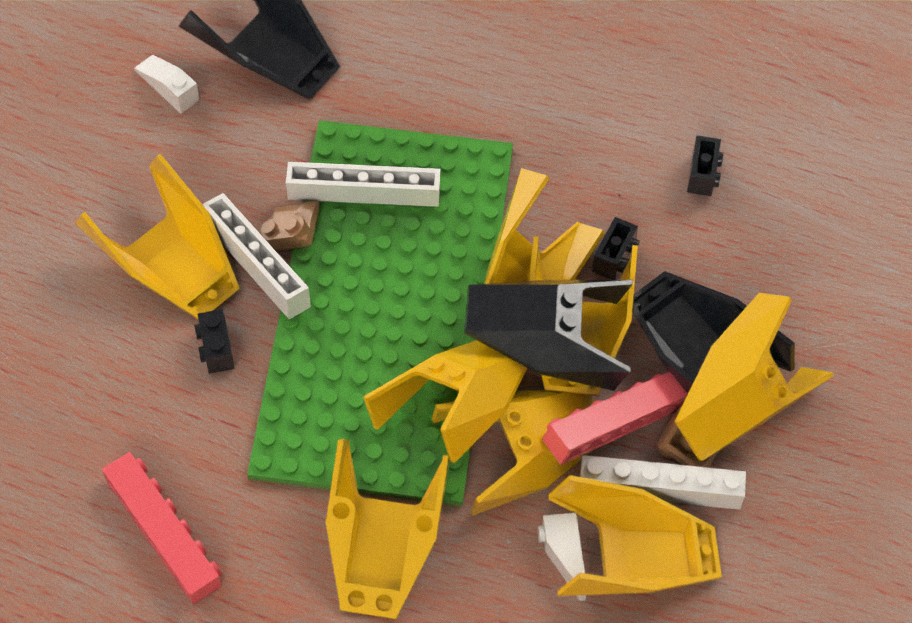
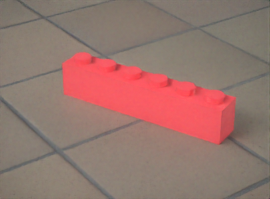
[542,371,688,465]
[102,452,222,605]

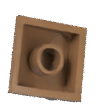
[260,201,320,251]
[657,404,718,468]

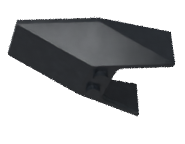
[178,0,340,100]
[632,271,795,393]
[464,280,633,391]

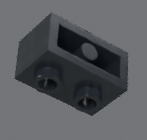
[687,135,724,196]
[592,217,640,280]
[194,309,235,374]

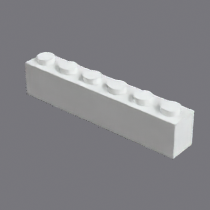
[286,162,440,207]
[202,193,311,319]
[579,455,746,510]

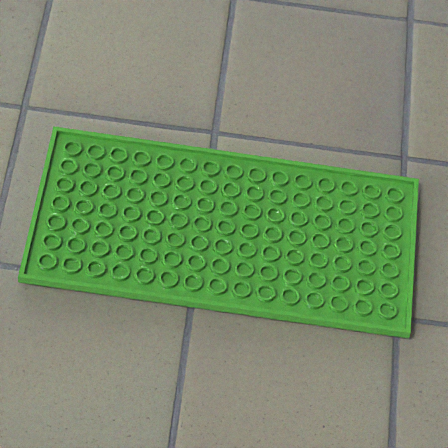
[247,120,513,506]

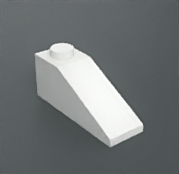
[134,55,200,114]
[538,513,586,601]

